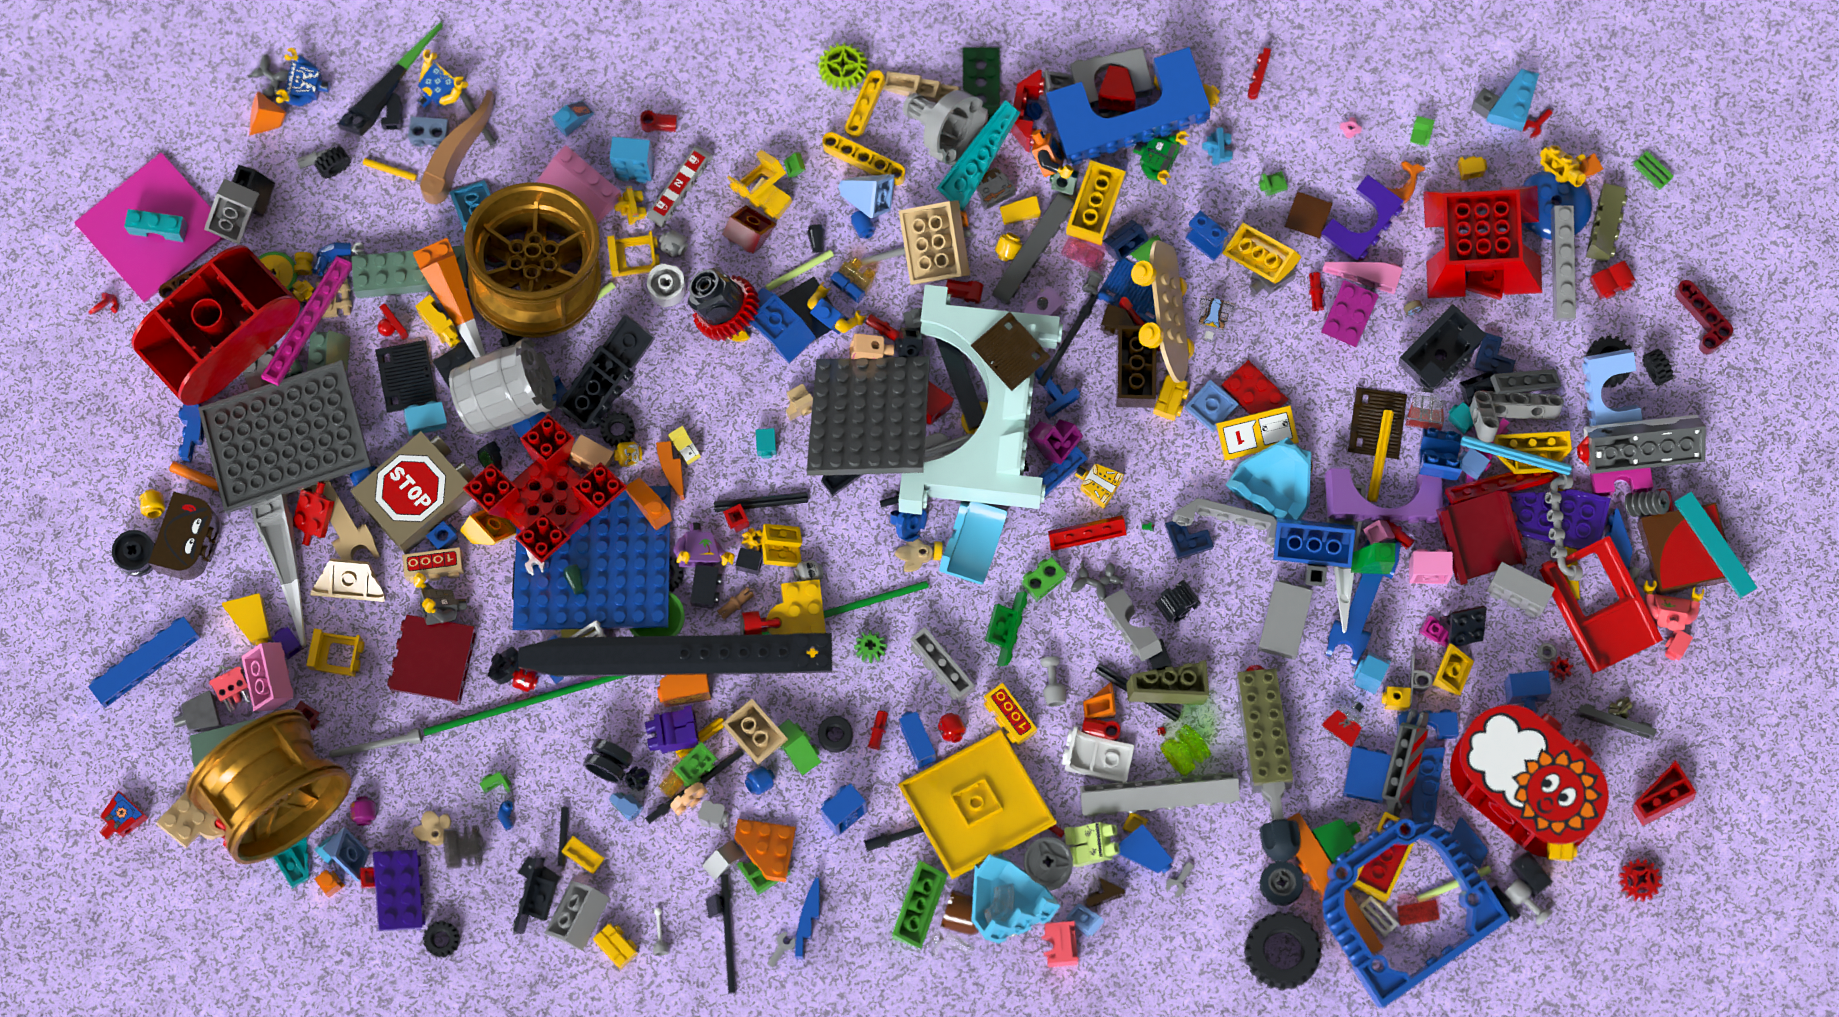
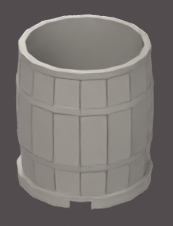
[449,338,556,435]

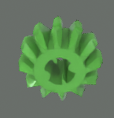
[854,630,887,664]

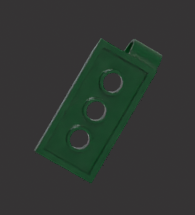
[963,47,1000,121]

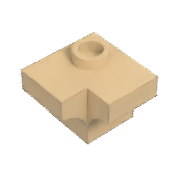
[786,384,813,421]

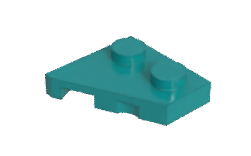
[272,837,309,889]

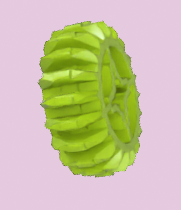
[818,42,868,92]

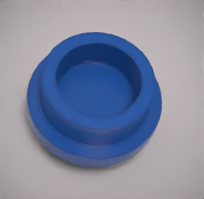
[1025,102,1043,120]

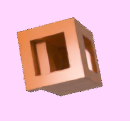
[314,869,345,898]

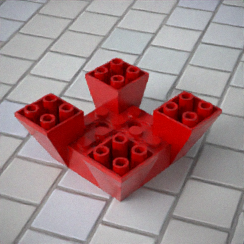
[1423,185,1543,299]
[463,414,627,563]

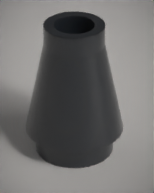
[806,224,825,253]

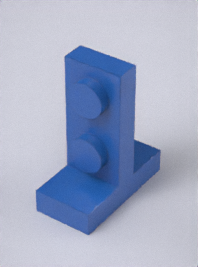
[1035,366,1080,419]

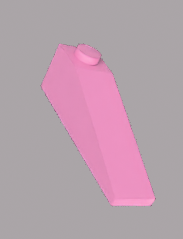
[1322,262,1403,294]

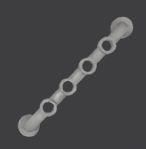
[1545,474,1583,581]

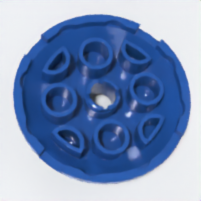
[1522,171,1592,240]

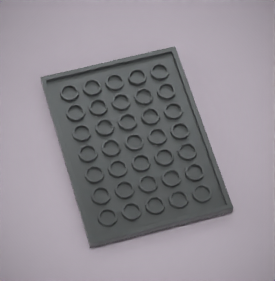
[806,356,930,476]
[198,360,371,514]

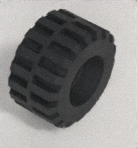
[1584,335,1635,388]

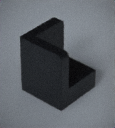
[735,548,763,575]

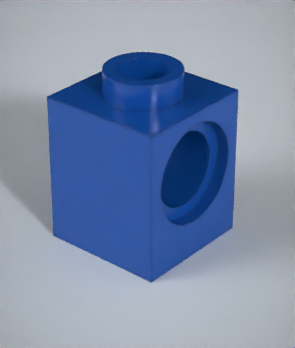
[426,521,458,550]

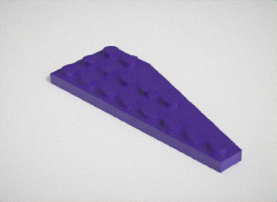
[1449,489,1611,554]

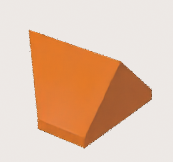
[249,91,287,136]
[1083,682,1116,719]

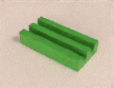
[1633,151,1674,190]

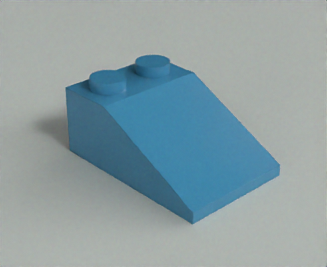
[449,180,491,234]

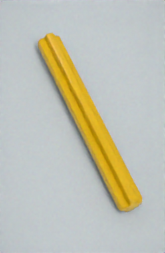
[1367,410,1394,502]

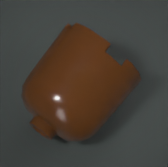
[940,889,979,936]

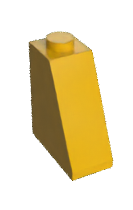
[222,593,272,646]

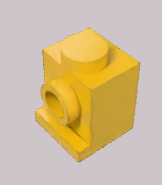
[1457,156,1487,181]

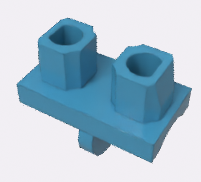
[1202,127,1233,166]

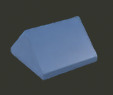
[322,827,370,882]

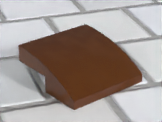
[1284,191,1333,239]

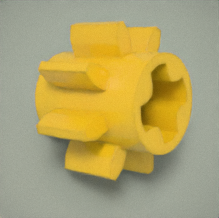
[291,280,315,303]
[741,528,763,551]

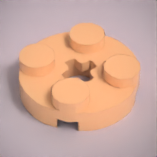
[670,782,708,816]

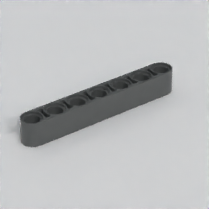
[992,192,1076,305]

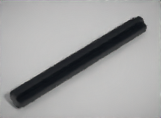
[713,492,808,512]
[1095,663,1181,722]

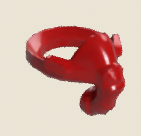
[88,292,119,315]

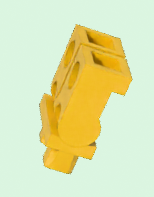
[415,294,460,348]

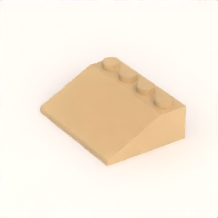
[899,201,970,285]

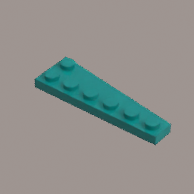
[936,100,1021,211]

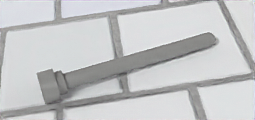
[329,728,422,758]

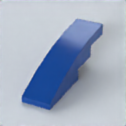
[795,877,820,959]

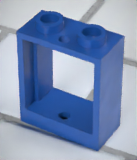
[899,711,936,769]

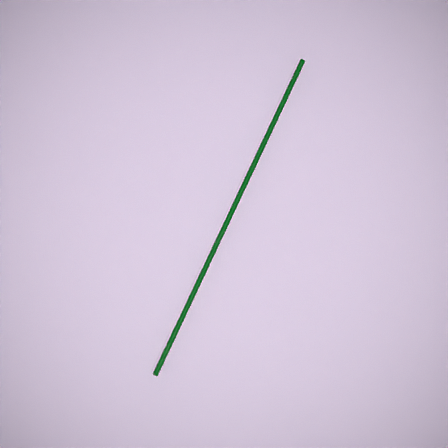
[423,580,929,736]

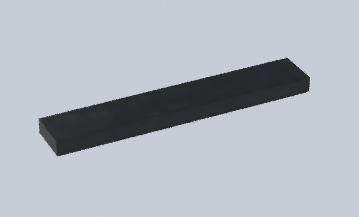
[934,337,984,431]

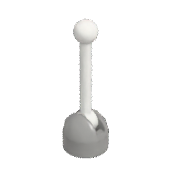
[653,908,669,956]

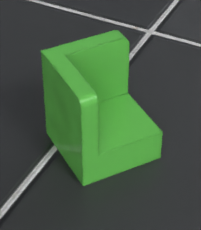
[1410,116,1435,147]

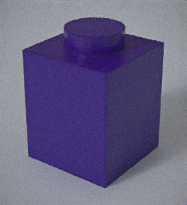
[272,626,304,660]

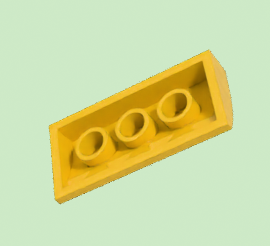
[1222,222,1302,284]

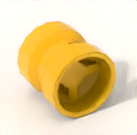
[294,252,314,275]

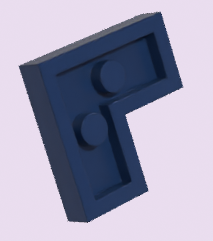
[1473,332,1516,374]
[1164,521,1214,560]

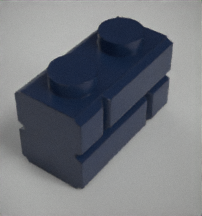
[1103,219,1149,262]

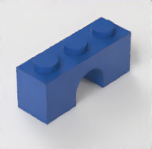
[1396,709,1459,740]

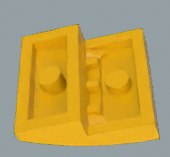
[762,524,802,567]

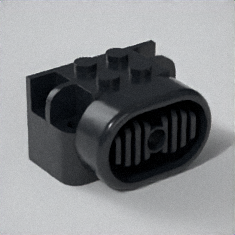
[1398,304,1487,390]

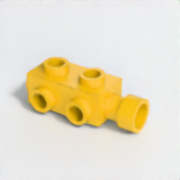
[1540,145,1586,187]

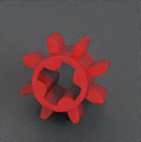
[1549,656,1573,682]

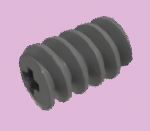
[1625,490,1670,517]

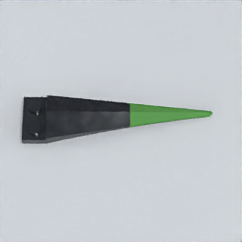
[337,22,443,136]

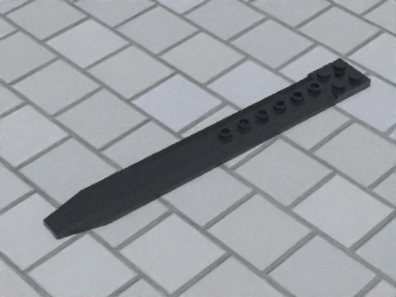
[518,633,832,677]

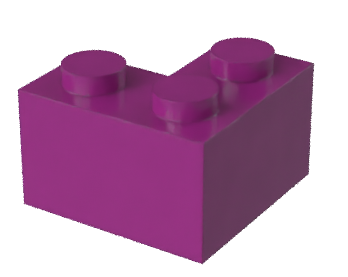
[1028,419,1083,464]

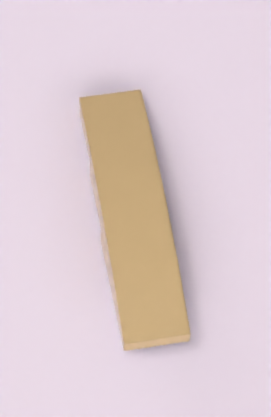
[883,72,961,103]

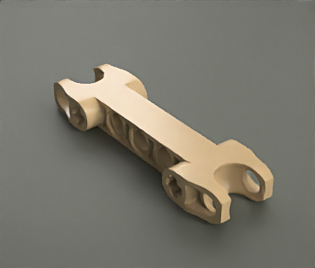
[303,480,380,560]

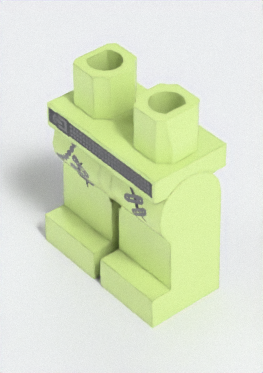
[1064,822,1120,867]

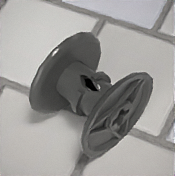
[1024,837,1073,891]

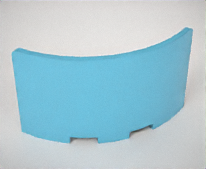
[939,501,1007,585]

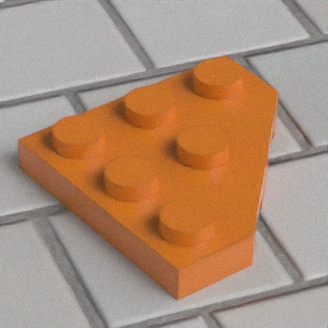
[734,819,796,882]

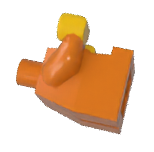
[1575,153,1603,179]

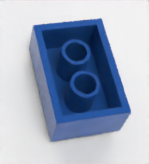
[820,783,868,837]

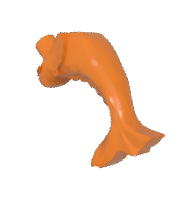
[1386,161,1425,204]

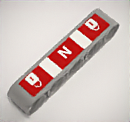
[647,145,713,228]

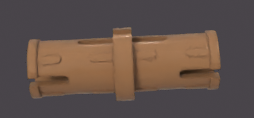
[717,587,754,620]

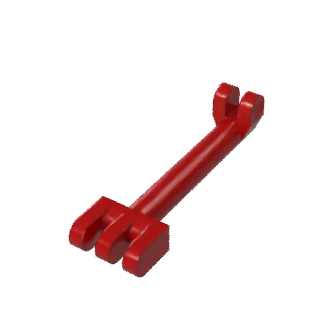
[1118,297,1161,352]

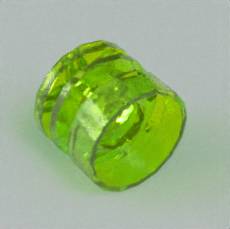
[1159,724,1211,777]

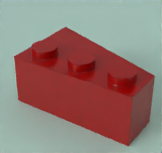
[1632,760,1697,826]

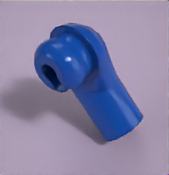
[497,800,514,831]

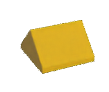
[1432,644,1474,696]

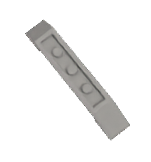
[1172,498,1277,548]

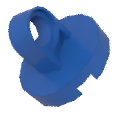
[890,509,927,542]

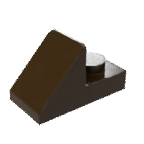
[1085,877,1126,909]

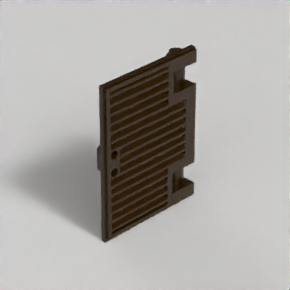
[970,312,1051,392]
[1348,387,1407,460]

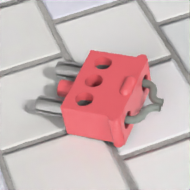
[209,665,251,712]

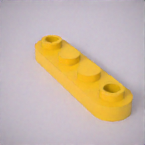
[845,70,886,138]

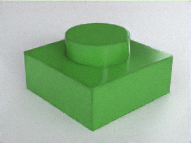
[783,152,806,178]

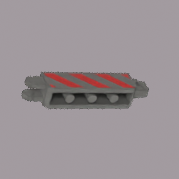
[1382,709,1429,818]

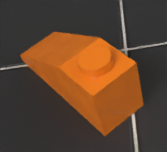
[625,477,672,530]

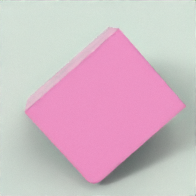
[1363,520,1395,544]

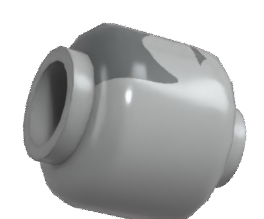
[659,230,688,258]

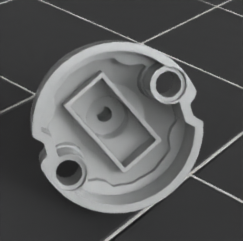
[903,90,988,165]

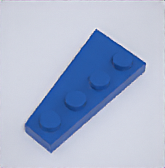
[1410,747,1445,824]

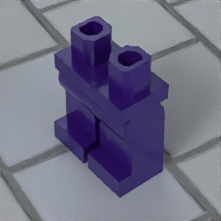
[645,705,700,754]

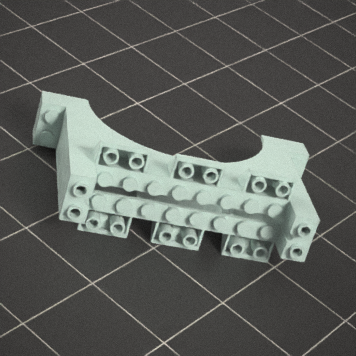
[899,285,1063,515]

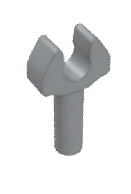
[1166,862,1194,898]
[767,932,796,968]

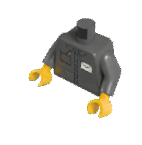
[413,572,467,625]

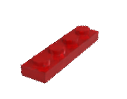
[1048,515,1127,551]

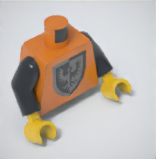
[1032,129,1074,179]

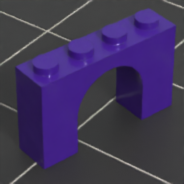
[1321,174,1404,262]

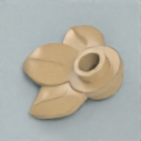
[894,539,933,572]
[413,811,451,846]

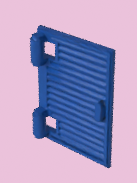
[1096,258,1157,324]

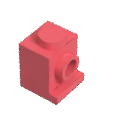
[1665,630,1693,661]

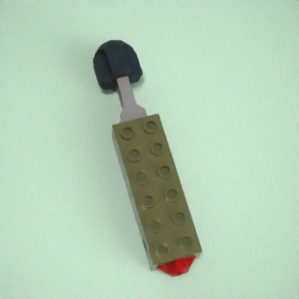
[1236,665,1301,862]

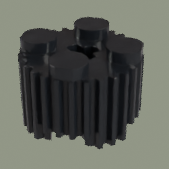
[1155,580,1201,623]

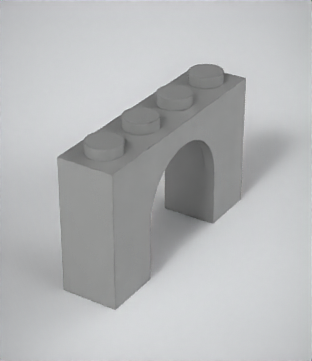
[1070,48,1153,108]

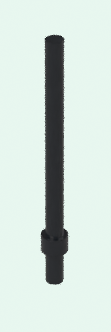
[1038,295,1098,386]
[645,748,744,824]
[719,874,736,994]

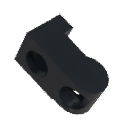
[381,93,402,130]

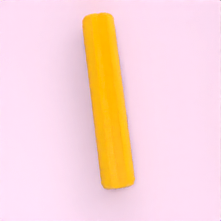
[675,717,724,758]

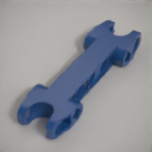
[1325,540,1402,667]

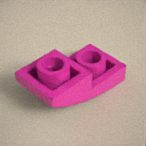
[1419,615,1459,648]

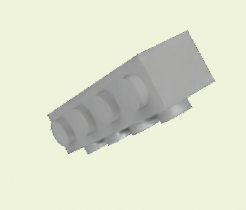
[910,627,975,703]

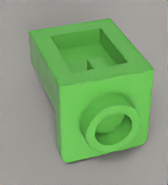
[1258,171,1288,196]

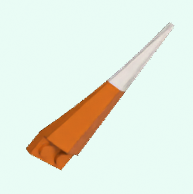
[413,238,485,358]

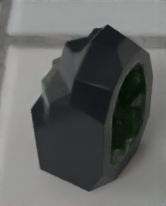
[477,441,503,471]

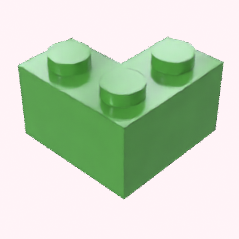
[778,719,821,776]

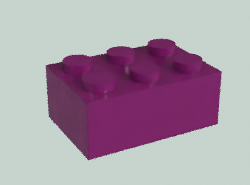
[1321,280,1380,348]

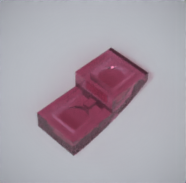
[1061,237,1105,270]

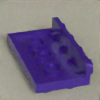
[373,849,426,932]

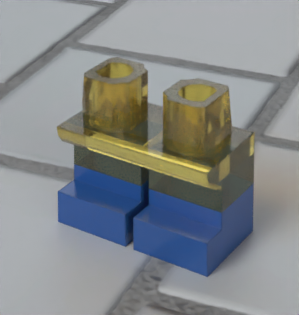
[830,257,876,304]

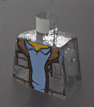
[1197,295,1236,343]

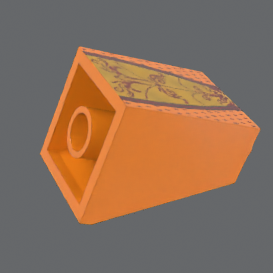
[657,675,711,708]

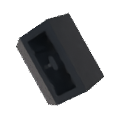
[232,165,275,217]

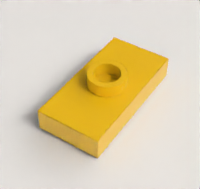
[561,836,605,875]

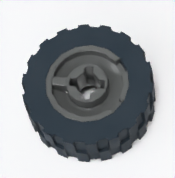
[1259,861,1304,906]

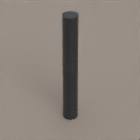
[558,807,569,866]

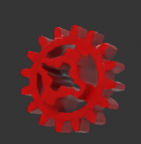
[1618,858,1662,902]

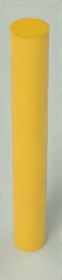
[363,158,418,181]

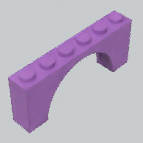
[1325,468,1443,524]

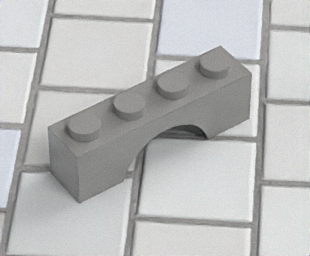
[1103,589,1162,662]

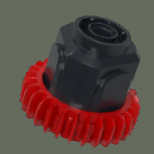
[688,268,760,342]

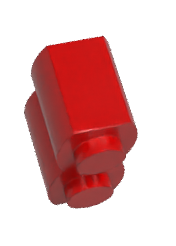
[1590,260,1636,300]

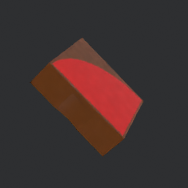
[1637,503,1728,595]

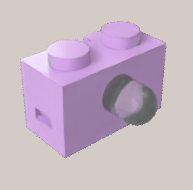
[1022,286,1065,316]

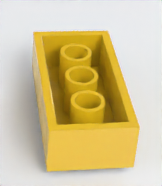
[1066,160,1126,246]

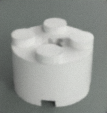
[647,264,686,307]

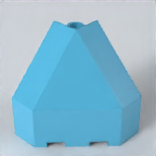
[1226,437,1311,521]
[972,854,1061,944]

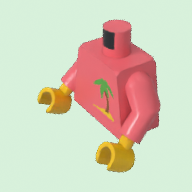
[1643,580,1704,631]

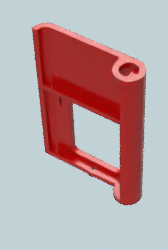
[1539,535,1663,674]

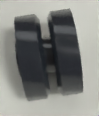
[112,530,155,577]
[583,739,633,784]

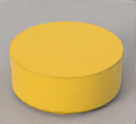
[933,541,943,561]

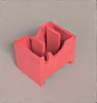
[1042,921,1078,967]

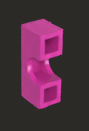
[1590,468,1653,496]

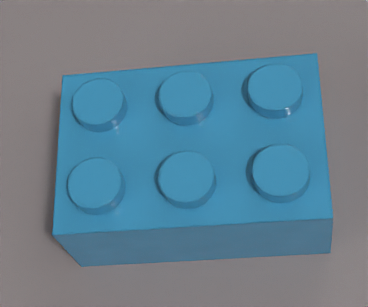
[610,137,655,183]

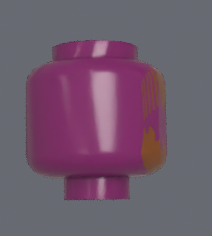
[350,796,376,826]

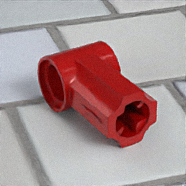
[640,110,677,132]
[946,279,984,304]
[1082,717,1120,741]

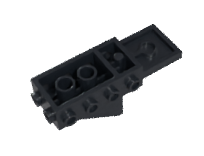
[558,315,656,430]

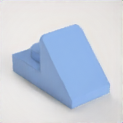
[1066,903,1104,937]

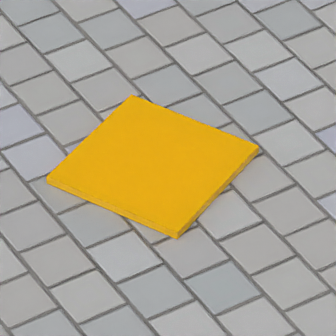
[898,729,1057,879]

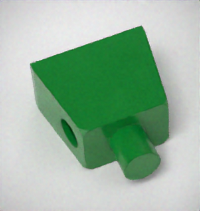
[1312,819,1362,864]

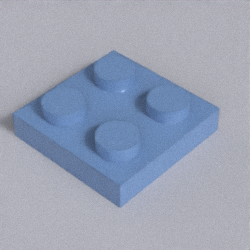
[1185,380,1239,433]

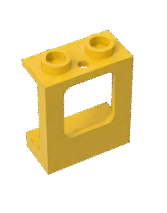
[727,150,786,201]
[607,230,660,277]
[306,628,365,677]

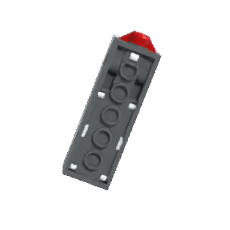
[1577,415,1706,474]

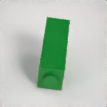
[1351,543,1395,574]

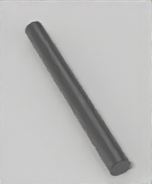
[460,89,496,146]

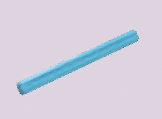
[1461,435,1572,475]

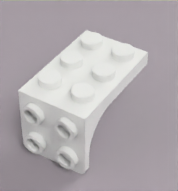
[1062,726,1135,783]

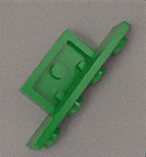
[985,591,1028,667]

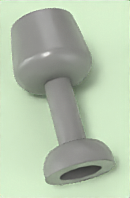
[1040,656,1066,707]
[1505,878,1553,926]

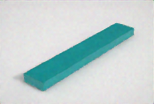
[1674,492,1758,599]

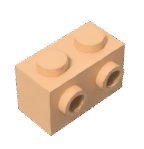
[568,435,614,472]

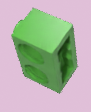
[1022,557,1067,602]

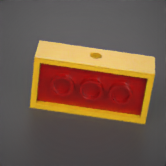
[1351,812,1415,903]

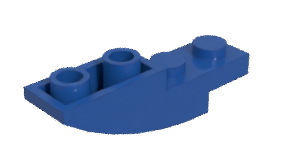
[178,403,204,463]

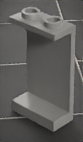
[1257,580,1313,660]

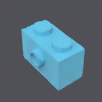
[404,401,447,436]

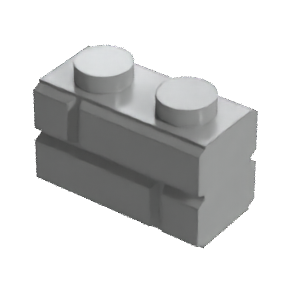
[698,800,730,831]

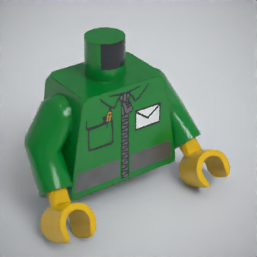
[1133,131,1189,185]

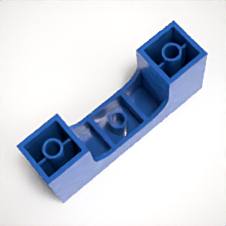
[1046,47,1211,165]

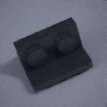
[1439,605,1487,647]

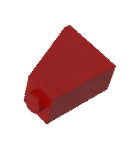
[1098,65,1136,112]

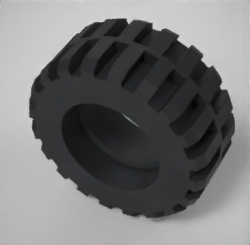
[1244,911,1322,991]

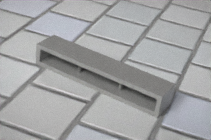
[1551,206,1576,321]

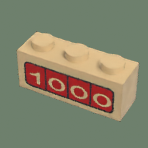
[402,547,464,584]

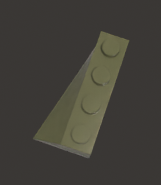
[1585,183,1628,263]
[1126,660,1209,705]

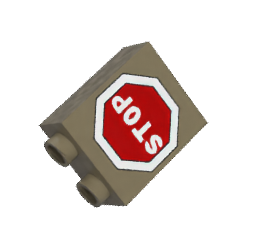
[351,431,475,554]

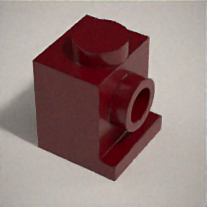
[294,700,320,731]

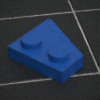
[1452,817,1488,869]

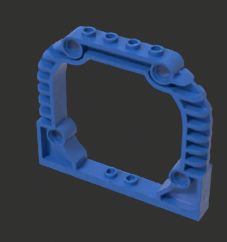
[1322,819,1510,1008]

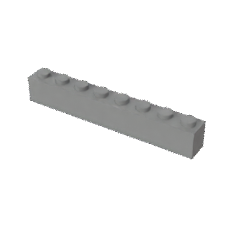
[1080,772,1240,817]

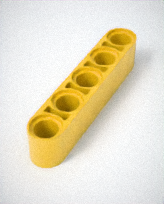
[822,132,906,186]

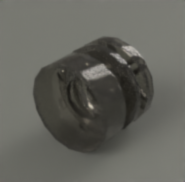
[443,825,484,869]

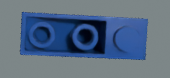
[1605,508,1633,570]

